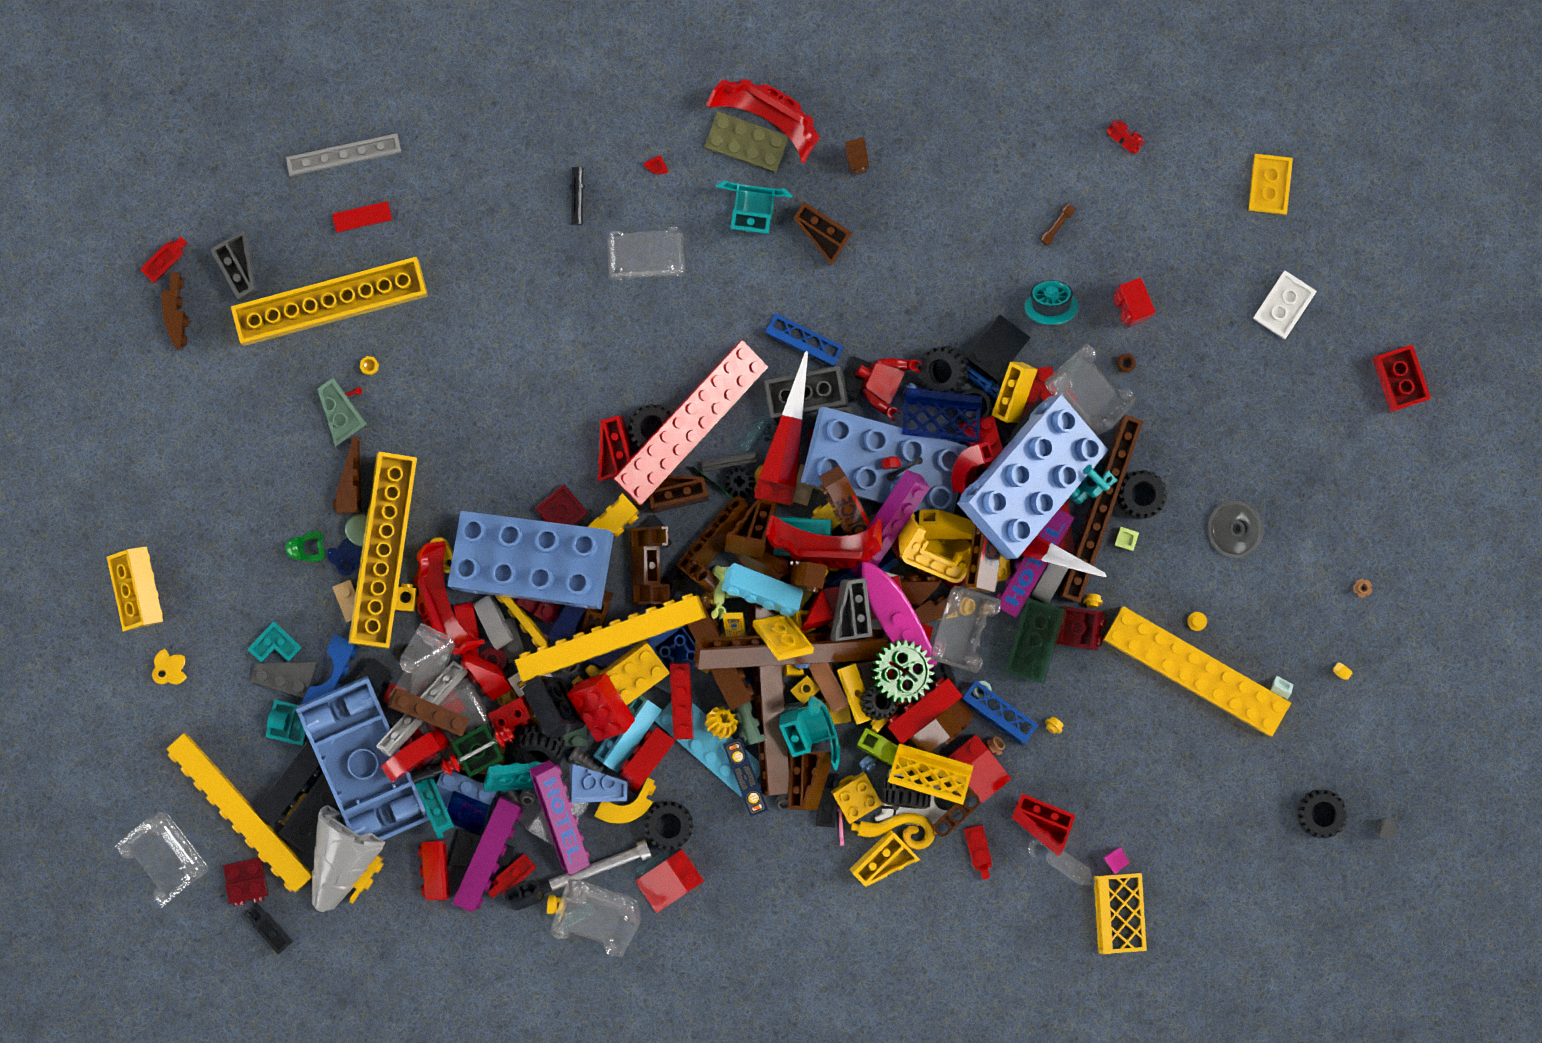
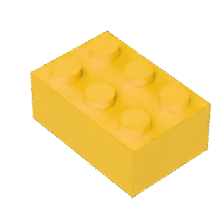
[598,640,670,706]

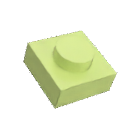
[1114,527,1139,551]

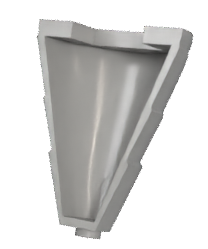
[312,805,385,912]

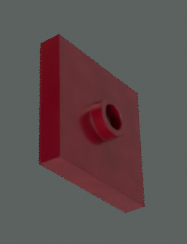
[534,484,588,525]

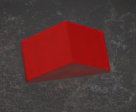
[800,591,834,631]

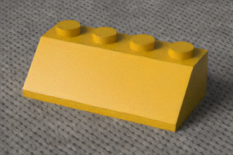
[107,547,163,631]

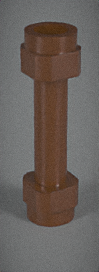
[1039,203,1076,246]

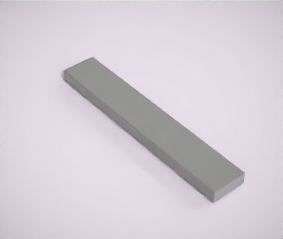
[286,133,402,176]
[376,661,468,758]

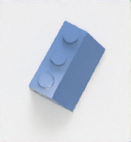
[436,770,498,825]

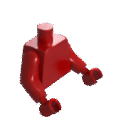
[856,358,922,421]

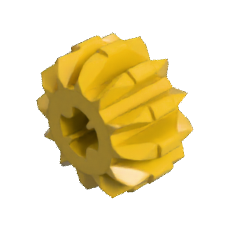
[704,706,738,740]

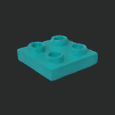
[265,699,306,746]

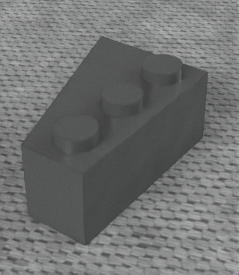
[210,230,258,302]
[829,577,872,641]

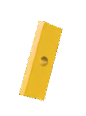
[837,663,872,725]

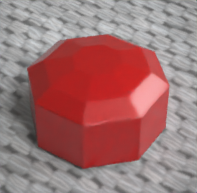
[881,456,901,470]

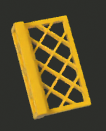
[888,744,974,805]
[1094,873,1147,954]

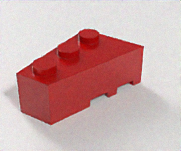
[619,727,675,794]

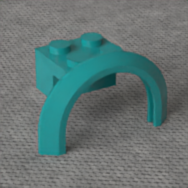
[716,180,793,234]
[779,696,840,771]

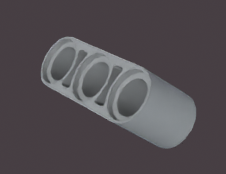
[1031,563,1068,604]
[473,595,514,650]

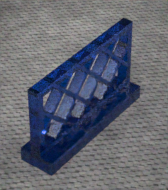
[902,388,982,443]

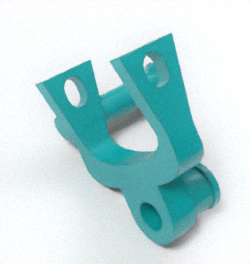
[1070,462,1118,504]

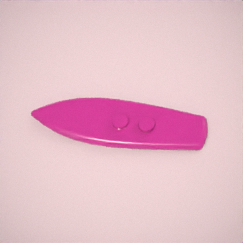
[862,561,938,674]

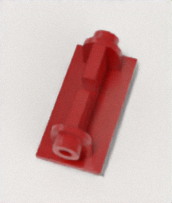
[1106,120,1145,154]

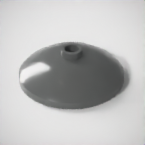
[1208,500,1264,558]

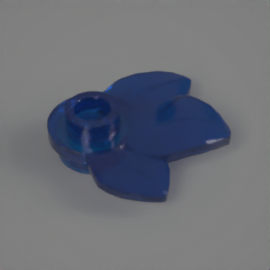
[328,538,362,576]

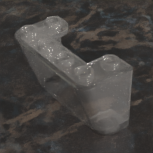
[931,586,1001,674]

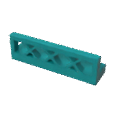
[409,763,454,840]

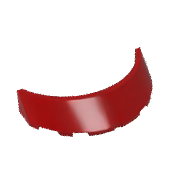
[706,79,819,164]
[766,515,882,569]
[414,541,485,655]

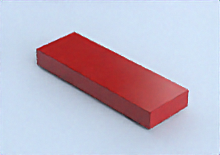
[332,201,393,233]

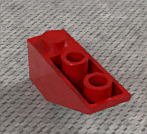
[461,652,512,701]

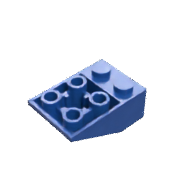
[645,625,696,672]

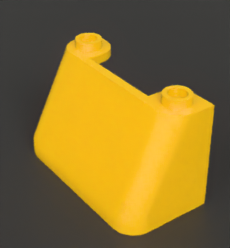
[898,513,971,583]

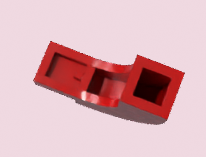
[951,441,995,495]
[381,729,451,783]

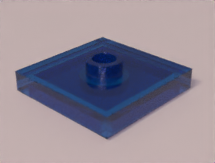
[447,791,490,835]

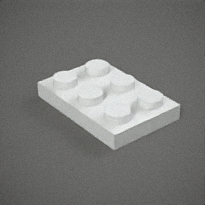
[1253,271,1317,340]

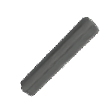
[701,452,757,472]

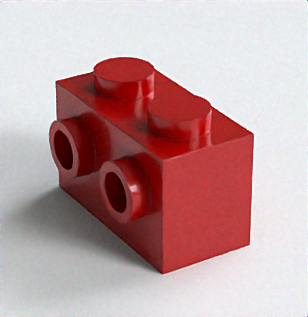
[487,695,534,732]

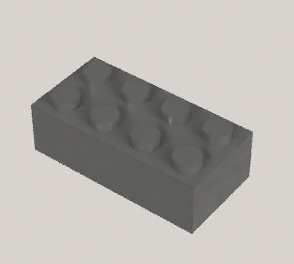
[764,366,849,420]

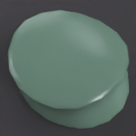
[345,514,367,546]

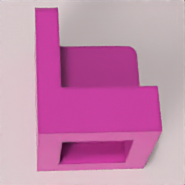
[1103,847,1129,874]

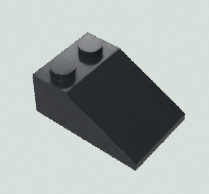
[967,315,1031,383]

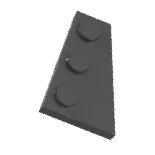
[250,662,318,698]

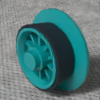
[1025,280,1078,326]

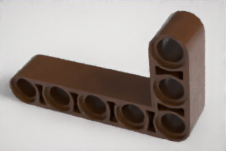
[678,496,751,593]
[909,740,980,837]

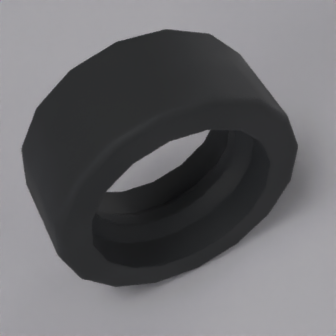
[955,388,992,423]

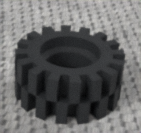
[860,685,898,720]

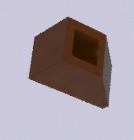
[901,573,943,604]

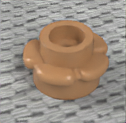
[1353,579,1372,598]
[987,736,1005,755]

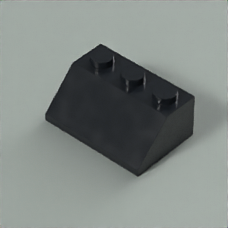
[522,675,585,738]

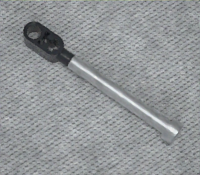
[505,840,652,910]

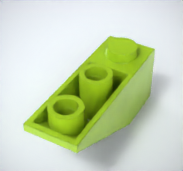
[857,728,911,774]

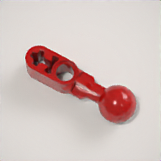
[454,601,484,680]

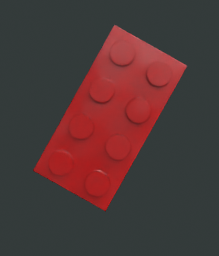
[887,678,963,744]

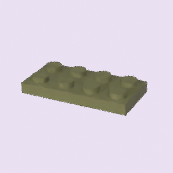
[705,111,789,173]

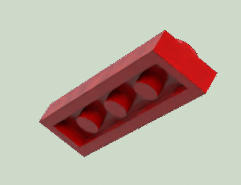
[670,662,694,739]

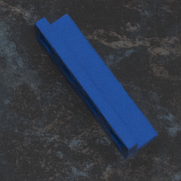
[765,313,844,367]
[961,680,1038,746]

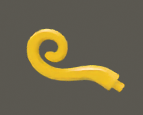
[851,813,936,850]

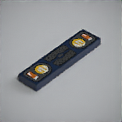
[723,738,768,817]

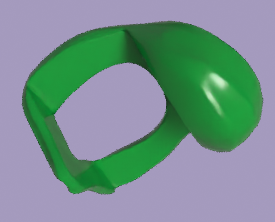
[285,531,325,562]

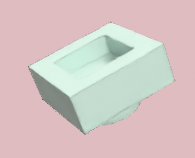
[1270,676,1294,700]

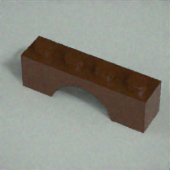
[387,689,470,736]

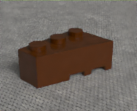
[784,561,827,594]

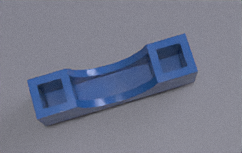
[301,634,359,704]

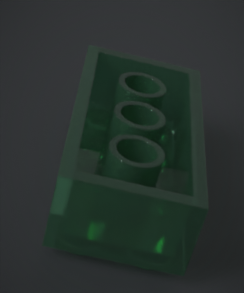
[1005,598,1067,684]

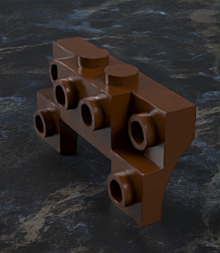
[630,526,671,605]

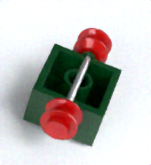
[440,724,515,777]

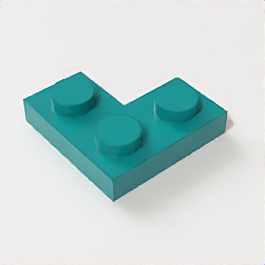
[247,621,303,663]

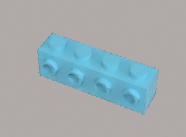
[722,563,804,617]
[594,695,662,773]

